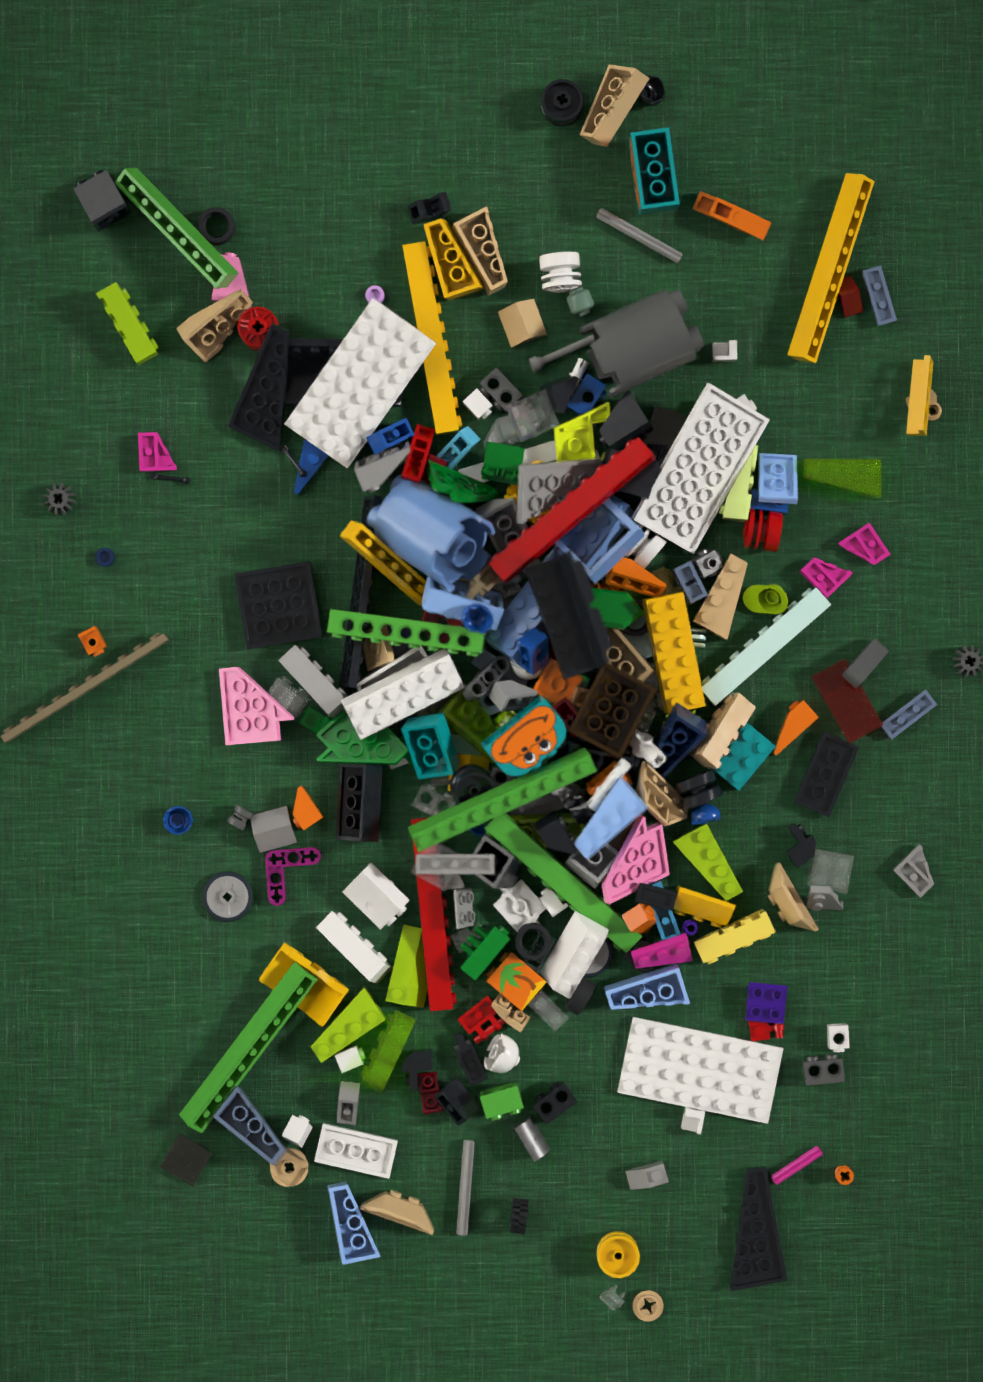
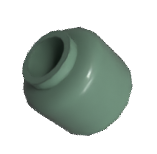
[566,287,594,317]

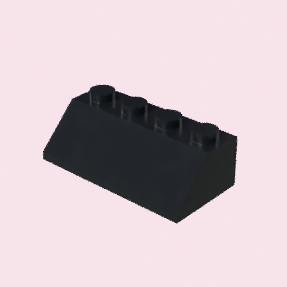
[336,764,383,842]

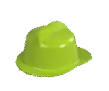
[743,584,788,614]

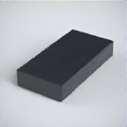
[635,882,677,911]

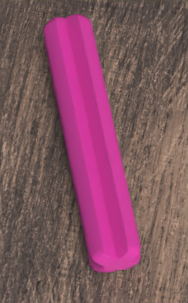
[771,1146,822,1185]

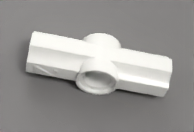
[629,729,666,768]

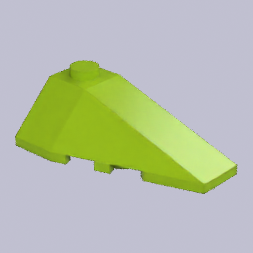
[386,924,428,1008]

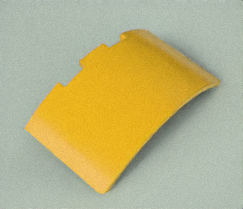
[259,942,349,1027]

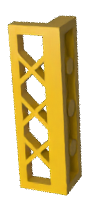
[906,355,933,436]

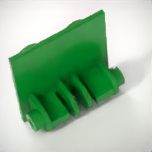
[481,441,525,485]

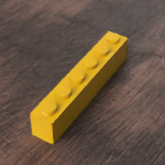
[340,521,426,606]

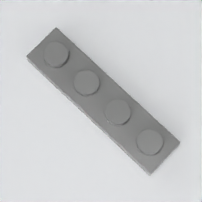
[416,854,495,874]

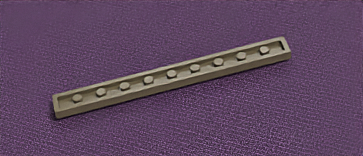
[1,633,170,743]

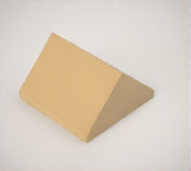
[498,299,547,348]

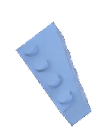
[327,1181,381,1265]

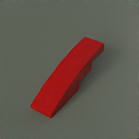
[401,424,435,484]

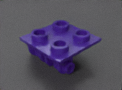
[745,982,788,1024]

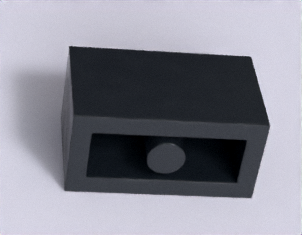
[433,1077,481,1126]

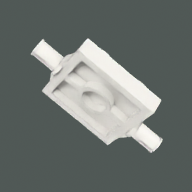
[493,879,546,933]

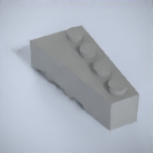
[278,645,348,719]

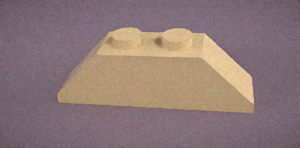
[635,761,688,826]
[768,862,819,932]
[360,1190,434,1235]

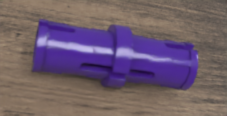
[682,920,697,935]

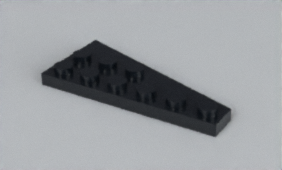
[228,323,290,451]

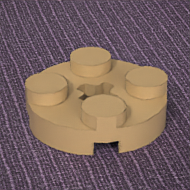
[270,1147,309,1187]

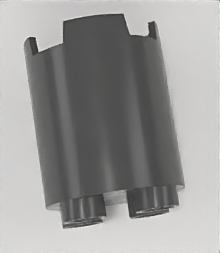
[579,289,704,398]

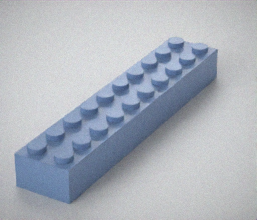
[485,495,634,665]

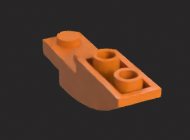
[692,191,771,240]

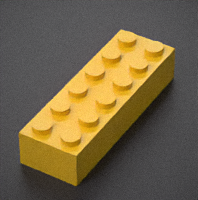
[642,592,706,714]

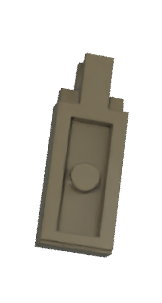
[465,564,502,600]

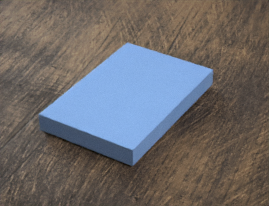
[758,453,798,504]

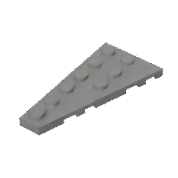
[517,458,602,524]

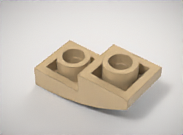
[491,993,530,1032]

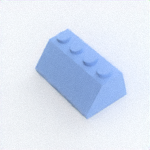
[422,575,504,630]

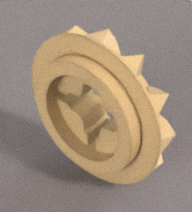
[633,1290,663,1321]

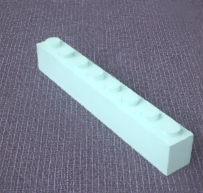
[701,588,831,706]

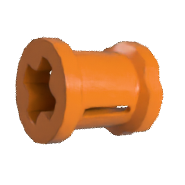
[835,1165,854,1185]

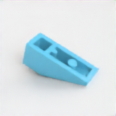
[437,426,481,469]

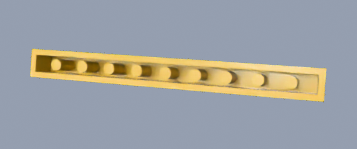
[787,173,875,363]
[403,241,462,436]

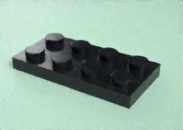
[793,732,859,817]

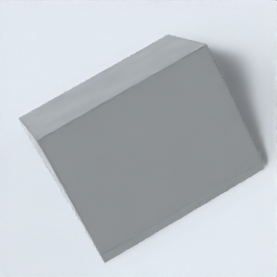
[251,806,297,853]

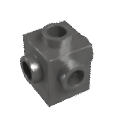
[689,548,723,578]

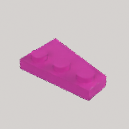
[631,933,693,969]

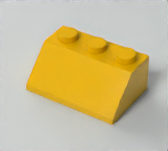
[673,886,736,928]

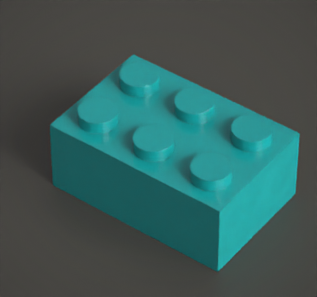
[401,713,460,779]
[711,723,776,791]

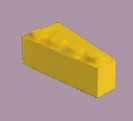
[423,219,486,300]

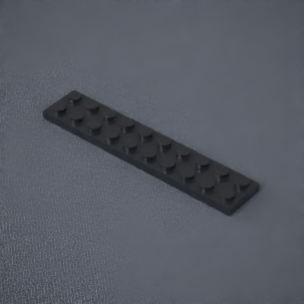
[339,495,383,688]

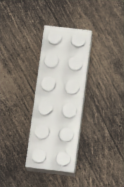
[341,648,465,739]

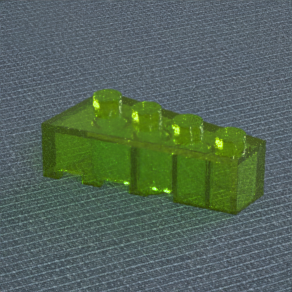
[437,683,498,764]

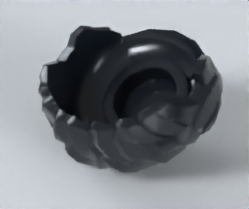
[639,76,666,107]

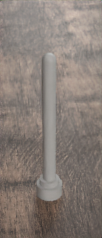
[528,335,595,373]

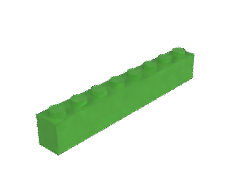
[114,168,238,289]

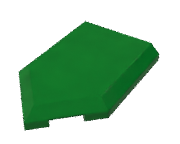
[590,588,645,630]

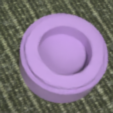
[365,285,385,303]

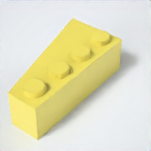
[693,909,775,964]

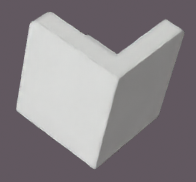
[712,340,737,362]
[681,1107,705,1135]

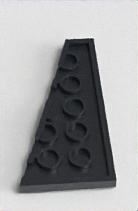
[730,1166,787,1291]

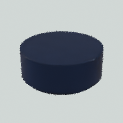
[95,548,115,567]

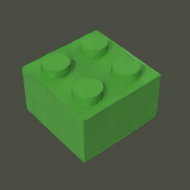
[480,1081,524,1121]

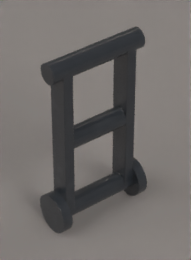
[566,737,637,779]

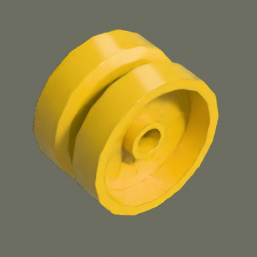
[596,1231,640,1278]

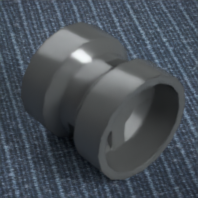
[227,805,253,830]

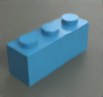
[650,880,681,941]

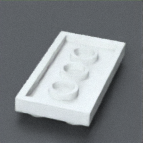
[314,1123,398,1179]

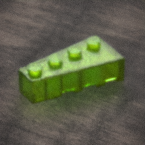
[802,459,881,499]
[360,1010,416,1093]

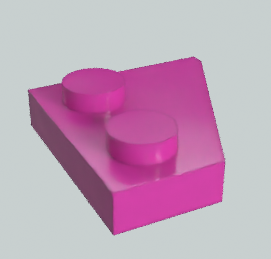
[138,432,177,472]
[838,523,891,565]
[799,557,853,599]

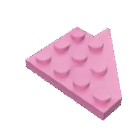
[219,667,294,745]
[602,815,670,904]

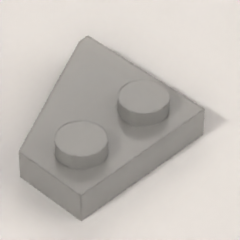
[893,844,934,898]
[806,885,843,911]

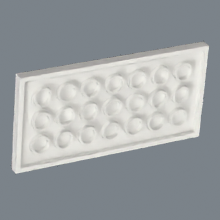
[285,298,436,469]
[631,383,769,554]
[617,1017,783,1124]

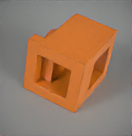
[78,626,107,657]

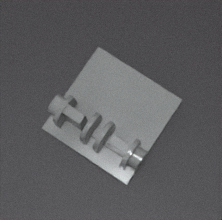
[453,887,475,929]

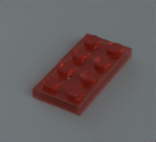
[811,659,883,744]

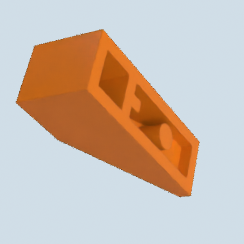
[605,557,666,597]
[772,700,819,756]

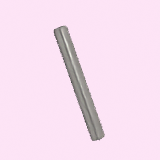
[596,208,682,263]
[456,1140,475,1236]

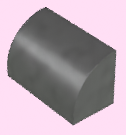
[514,1116,550,1162]

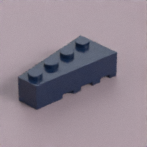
[642,702,707,778]

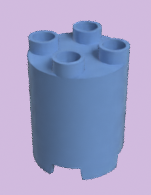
[367,474,495,590]

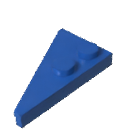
[294,439,329,495]

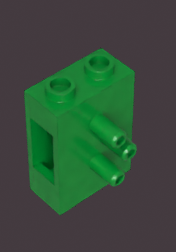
[460,924,510,981]

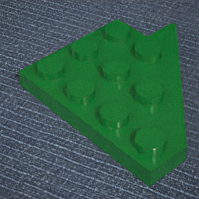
[425,460,499,503]
[316,709,409,765]

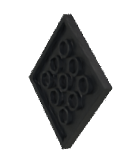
[234,561,323,650]

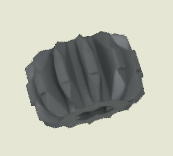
[43,483,76,516]
[952,645,983,678]

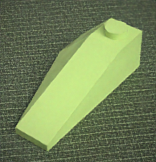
[719,445,758,523]

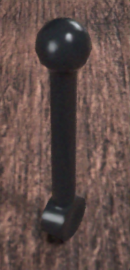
[281,445,307,477]
[151,472,190,484]

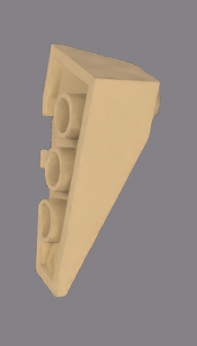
[176,289,253,363]

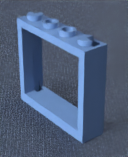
[553,498,646,584]

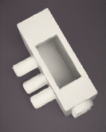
[343,863,409,930]

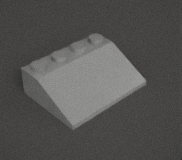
[354,439,410,493]

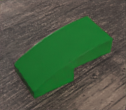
[299,706,332,734]

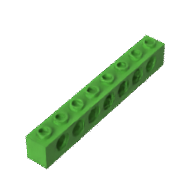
[327,609,485,657]

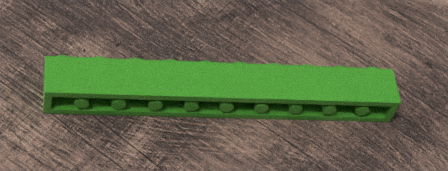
[408,747,597,852]
[484,813,642,953]
[179,962,318,1133]

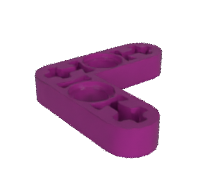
[265,847,321,906]

